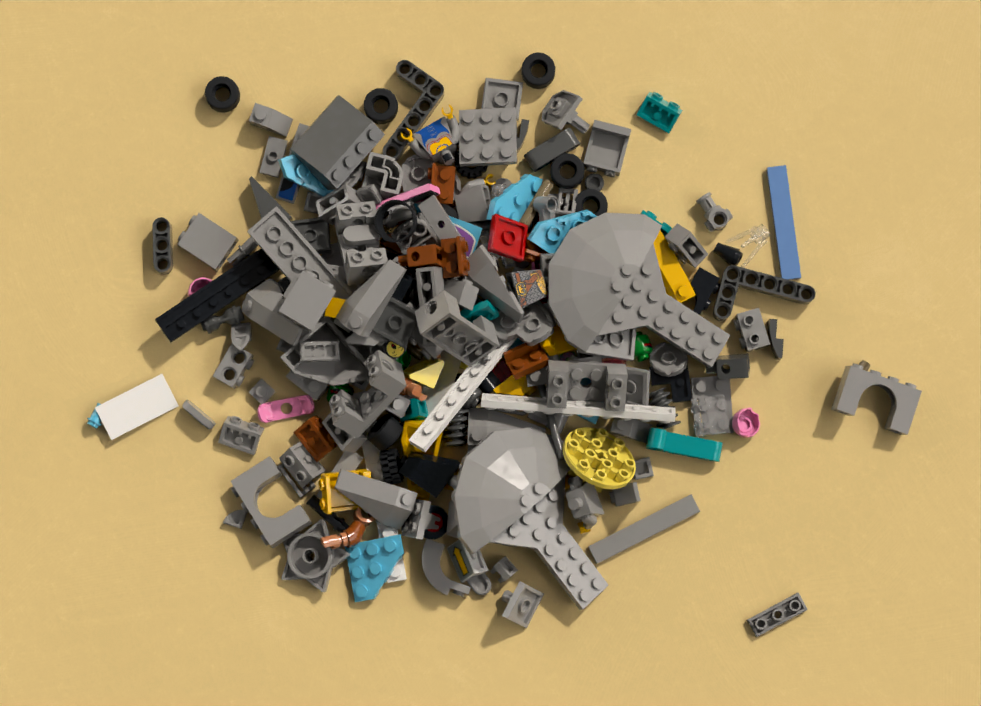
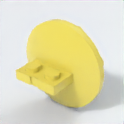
[562,427,636,493]

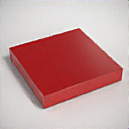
[487,214,528,262]

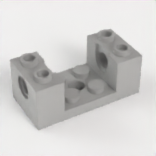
[334,201,388,285]
[415,290,499,367]
[329,350,407,439]
[545,360,628,411]

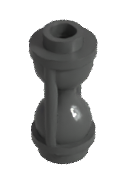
[201,305,245,334]

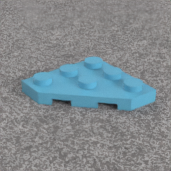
[278,154,341,197]
[487,174,543,234]
[527,210,597,253]
[345,534,404,602]

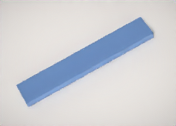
[766,165,801,280]

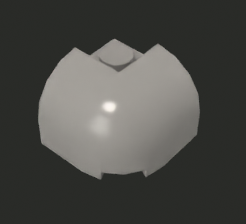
[362,152,403,201]

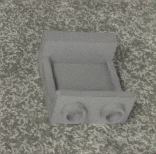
[583,120,631,177]
[178,213,239,272]
[278,270,336,332]

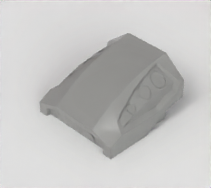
[391,212,441,254]

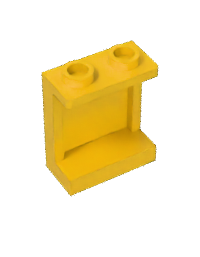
[318,469,371,514]

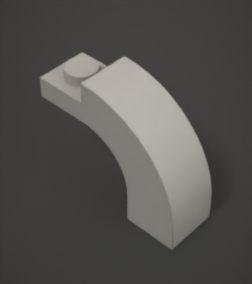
[422,538,471,597]

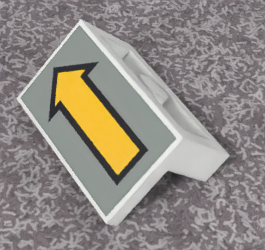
[447,539,489,583]

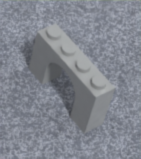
[831,363,922,435]
[231,456,312,548]

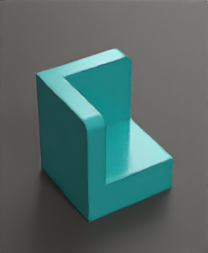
[400,398,428,423]

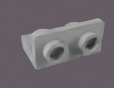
[218,416,264,455]
[279,442,326,488]

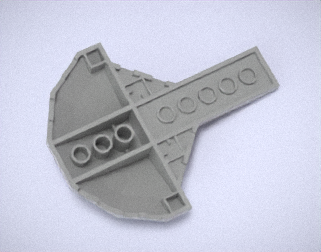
[247,206,417,386]
[547,213,730,368]
[451,427,608,610]

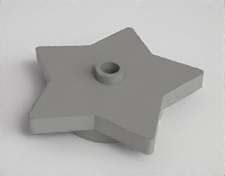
[281,519,350,592]

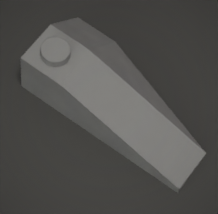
[460,245,524,324]
[336,260,407,337]
[241,278,303,346]
[468,408,546,446]
[335,469,417,530]

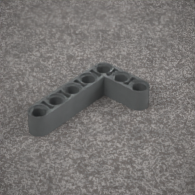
[383,60,444,162]
[713,265,816,321]

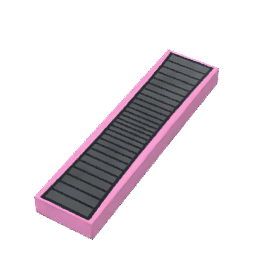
[375,183,440,210]

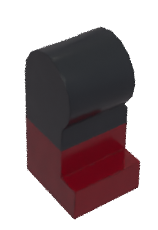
[478,360,512,394]

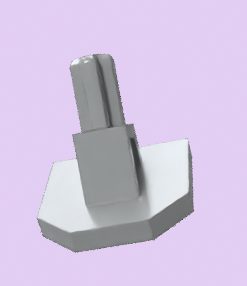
[542,90,590,133]

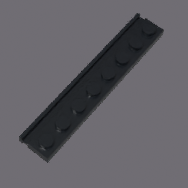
[155,249,280,343]

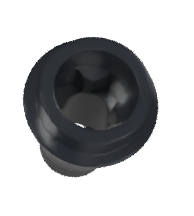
[713,242,743,266]

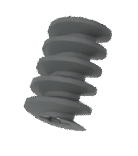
[649,387,681,430]
[444,407,469,446]

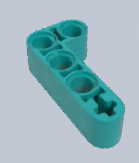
[646,428,723,462]

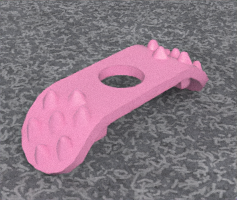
[257,395,315,423]

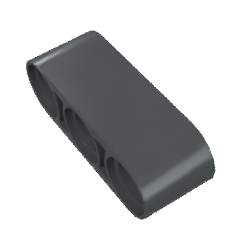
[524,128,580,172]
[152,217,173,275]

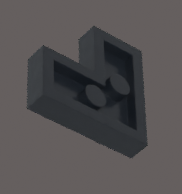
[649,362,692,403]

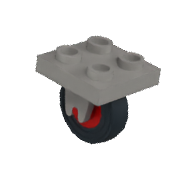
[401,499,448,540]

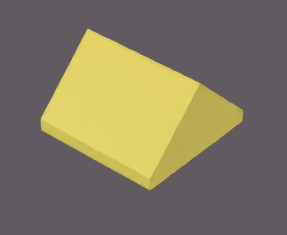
[403,358,444,389]

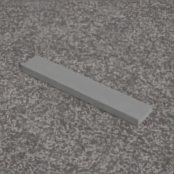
[588,494,700,564]

